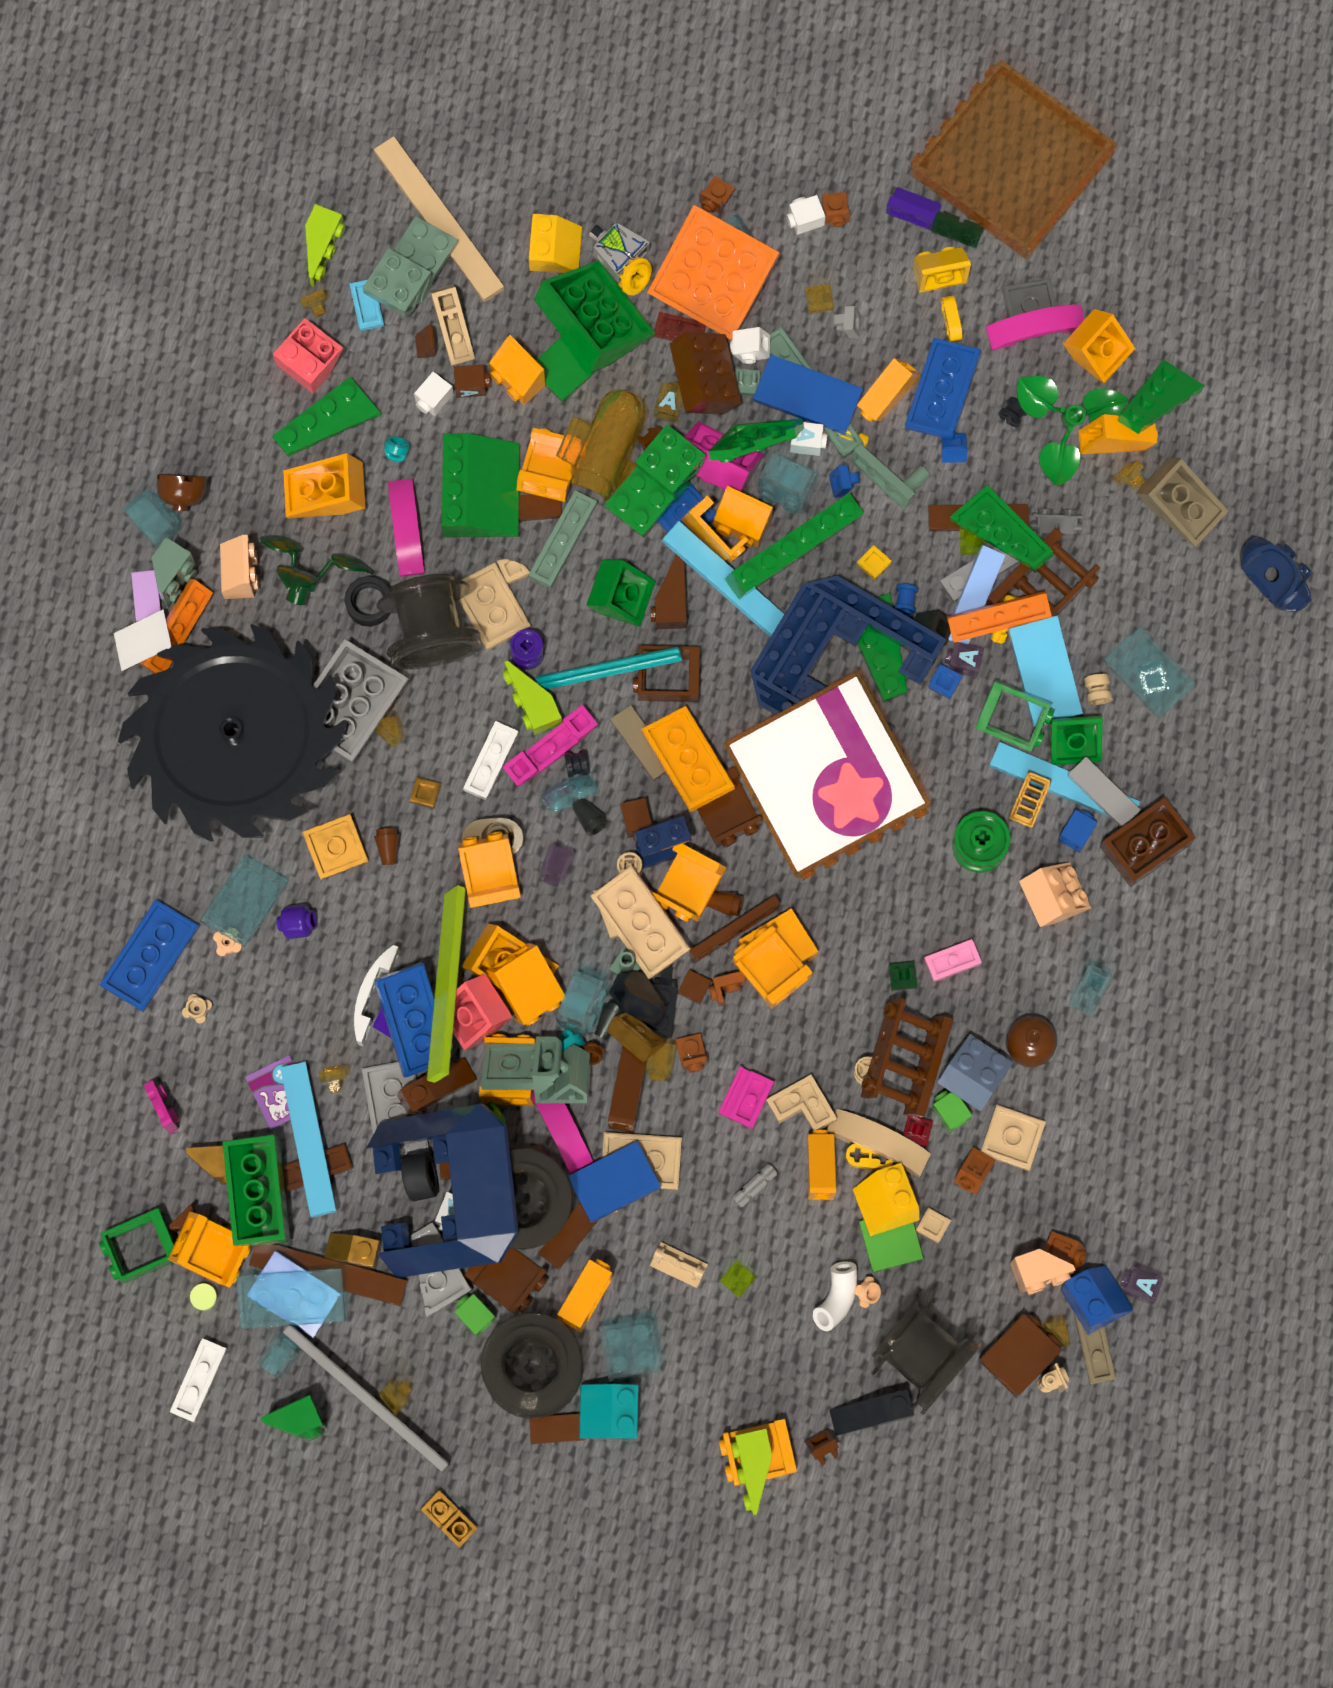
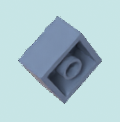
[937,1034,1013,1111]

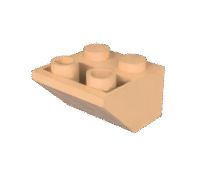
[220,535,259,599]
[1019,862,1091,927]
[1010,1249,1075,1295]

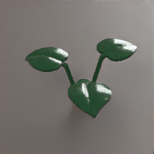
[260,535,373,605]

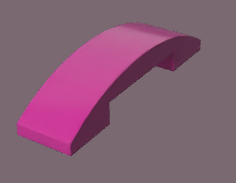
[986,305,1085,351]
[388,478,425,577]
[502,704,598,787]
[534,1098,594,1175]

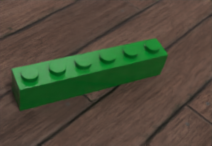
[724,493,864,600]

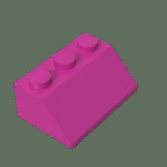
[684,421,764,492]

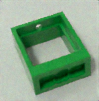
[975,679,1055,752]
[99,1208,175,1284]

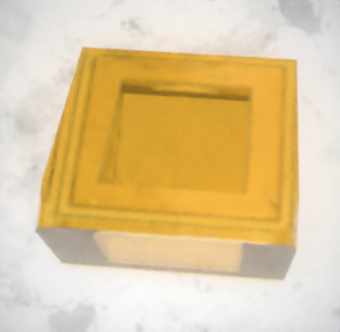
[374,716,402,748]
[1042,1320,1070,1349]

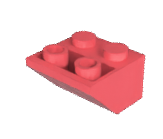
[273,318,343,393]

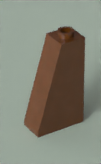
[608,1046,647,1133]

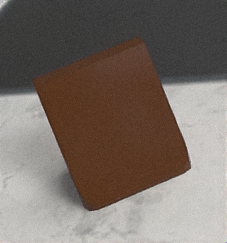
[415,325,436,358]
[169,1204,196,1233]

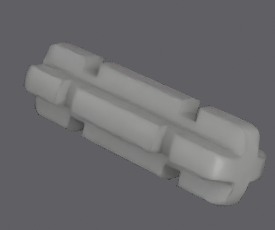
[733,1164,777,1207]

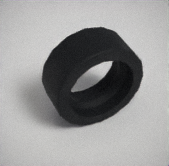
[344,576,393,627]

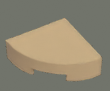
[497,559,530,585]

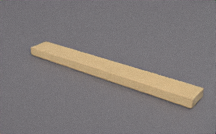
[374,136,504,303]

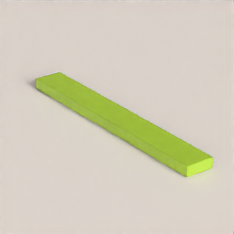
[427,885,466,1083]

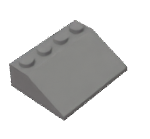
[313,639,409,763]

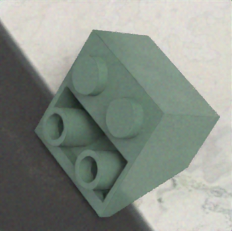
[152,537,197,608]

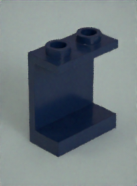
[635,816,692,869]

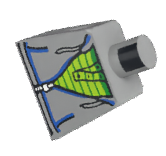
[589,223,650,284]

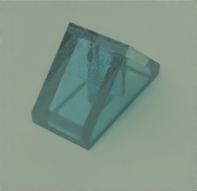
[1069,963,1113,1016]

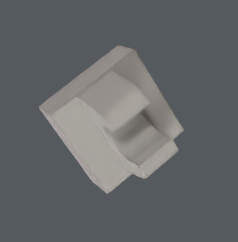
[833,306,861,339]

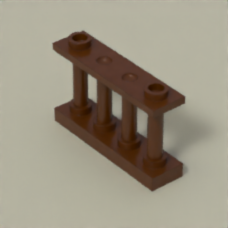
[986,528,1100,616]
[860,998,953,1117]

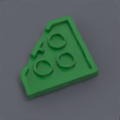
[708,418,804,463]

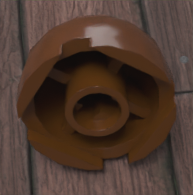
[156,474,207,511]
[1005,1016,1057,1068]

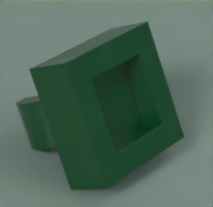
[888,962,917,991]

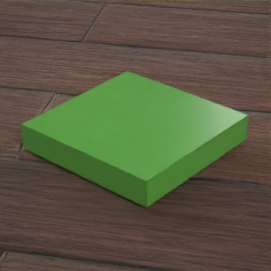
[859,1220,923,1273]

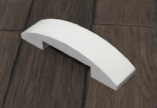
[354,945,400,1046]

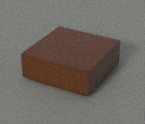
[677,970,712,1005]

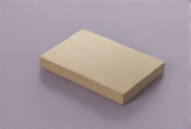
[451,563,531,651]
[602,1132,682,1190]

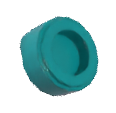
[384,436,410,463]
[561,1029,585,1053]

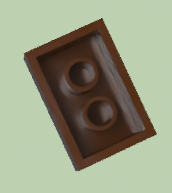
[669,331,742,415]
[1100,797,1196,888]

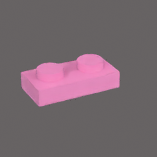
[924,939,982,983]

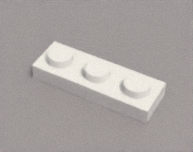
[463,721,519,801]
[170,1338,227,1423]

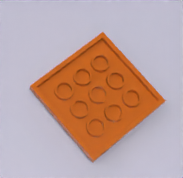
[647,205,780,340]

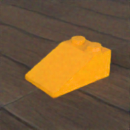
[283,453,365,518]
[461,923,559,992]

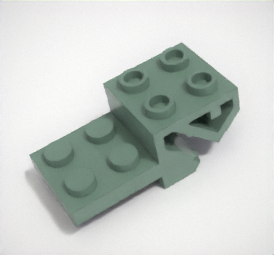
[363,216,458,317]
[481,1037,591,1103]

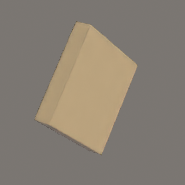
[981,1105,1046,1171]

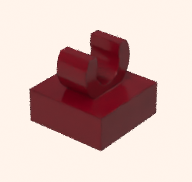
[903,1115,933,1148]

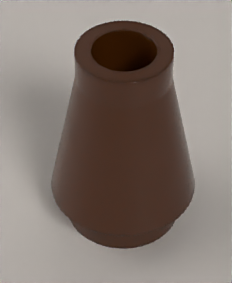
[374,828,399,865]
[706,892,743,917]

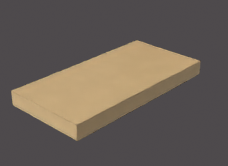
[591,866,691,979]

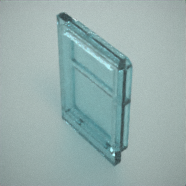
[1103,627,1196,718]
[200,855,288,947]

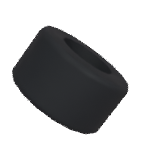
[401,1151,439,1201]

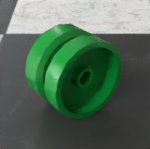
[952,811,1011,873]

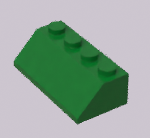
[222,1135,291,1246]

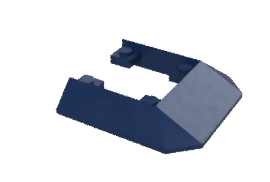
[750,575,946,736]
[366,1104,519,1278]

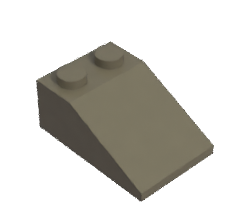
[1136,458,1228,547]

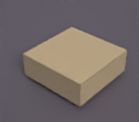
[916,1208,951,1244]

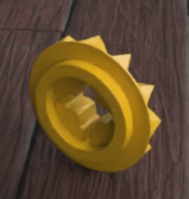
[618,256,652,295]

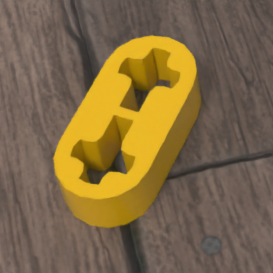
[941,295,962,342]
[845,1144,894,1170]

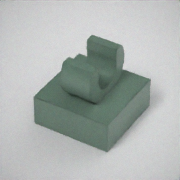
[735,369,760,396]

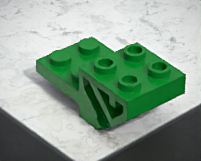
[604,424,706,538]

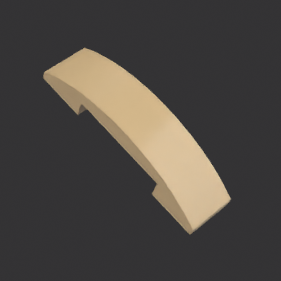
[827,1109,931,1178]

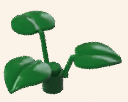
[1017,376,1129,486]

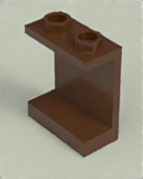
[697,767,763,848]
[465,1246,548,1316]
[979,1314,1062,1398]

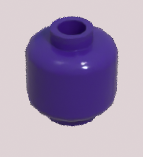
[277,905,317,939]

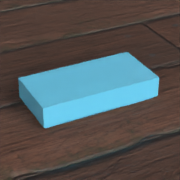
[349,280,384,331]

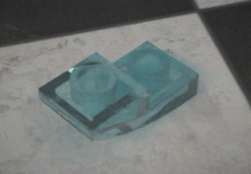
[540,775,597,812]

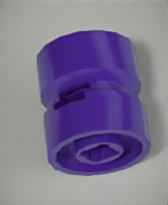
[510,629,544,670]

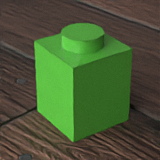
[932,1090,973,1133]
[455,1294,496,1337]

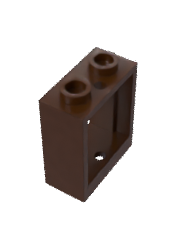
[633,645,700,702]

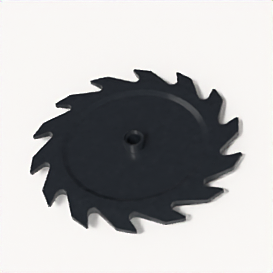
[118,624,347,842]

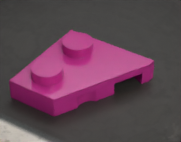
[143,1080,180,1134]

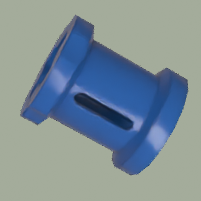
[893,584,918,615]

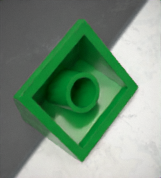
[1048,716,1103,765]

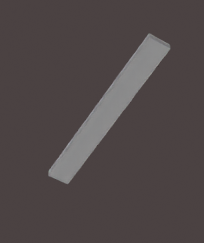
[283,1326,450,1473]

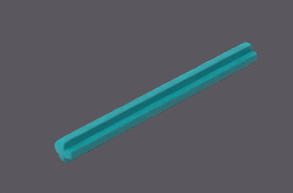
[535,647,682,690]

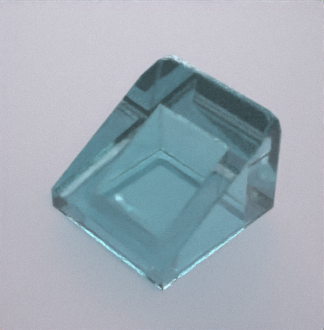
[1138,660,1169,695]

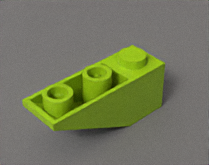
[305,204,346,287]
[502,660,562,735]
[731,1429,772,1516]

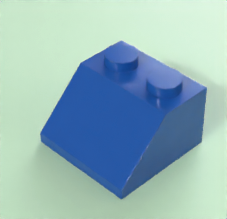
[1061,1265,1133,1335]

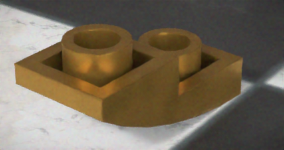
[419,1490,478,1548]

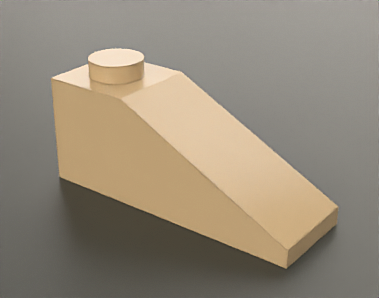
[429,284,475,366]

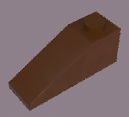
[650,554,686,629]
[397,1058,477,1117]

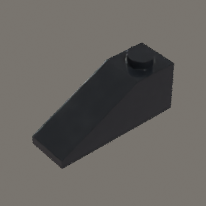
[829,1389,914,1436]

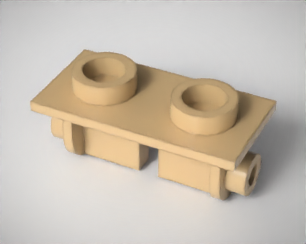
[650,1242,708,1288]
[1038,1363,1069,1393]

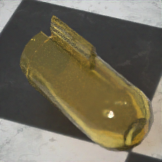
[556,389,647,503]

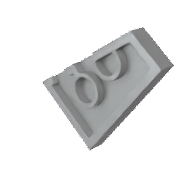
[410,1222,473,1317]

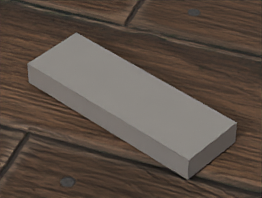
[1067,757,1140,828]

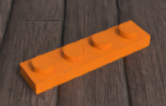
[140,579,213,674]
[947,591,1052,643]

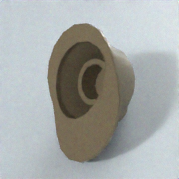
[461,818,523,855]

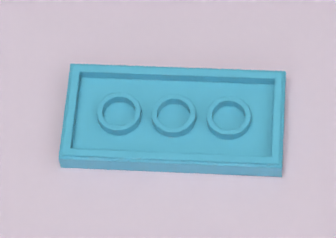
[1008,616,1083,727]

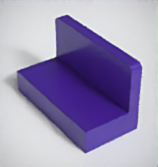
[886,187,941,231]

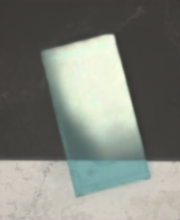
[236,1268,346,1329]

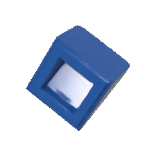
[941,433,967,463]

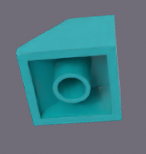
[579,1384,638,1440]

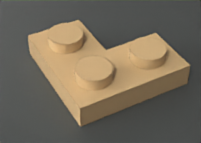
[766,1075,837,1131]

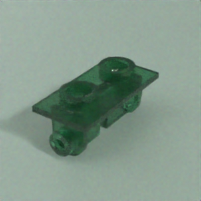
[931,210,985,249]

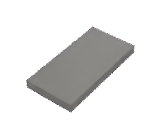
[362,1062,430,1160]

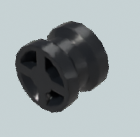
[998,396,1027,428]
[564,750,588,778]

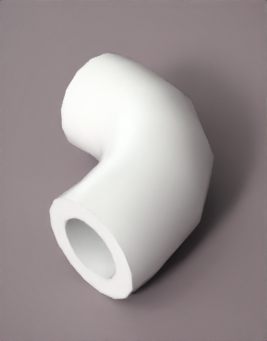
[813,1262,857,1331]

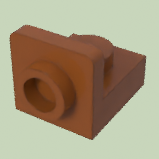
[699,176,735,214]
[821,192,850,227]
[709,971,745,1007]
[675,1034,708,1073]
[954,1147,996,1195]
[1043,1231,1087,1272]

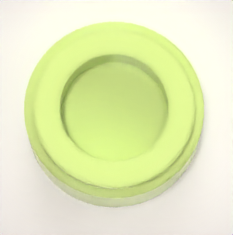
[190,1284,217,1311]

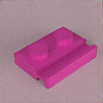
[718,1066,774,1130]

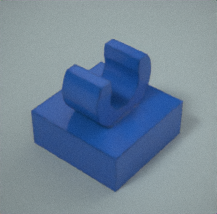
[829,465,860,498]
[928,664,962,699]

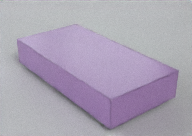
[131,570,161,622]

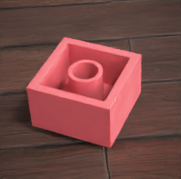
[453,974,512,1051]

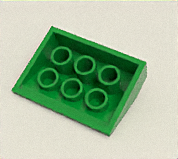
[533,260,655,373]
[441,433,520,538]

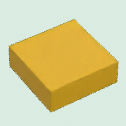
[856,545,892,581]

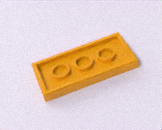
[641,706,735,812]

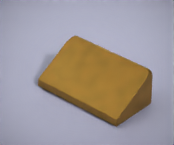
[607,1013,666,1062]

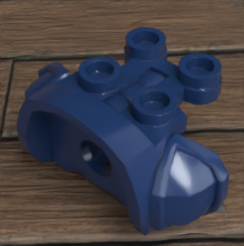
[1241,536,1313,612]

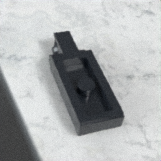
[647,966,677,1039]

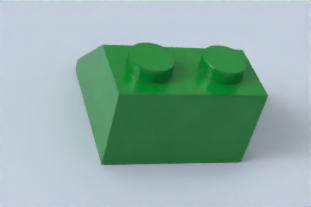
[586,560,656,627]
[261,1395,327,1441]

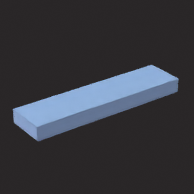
[948,545,1005,648]

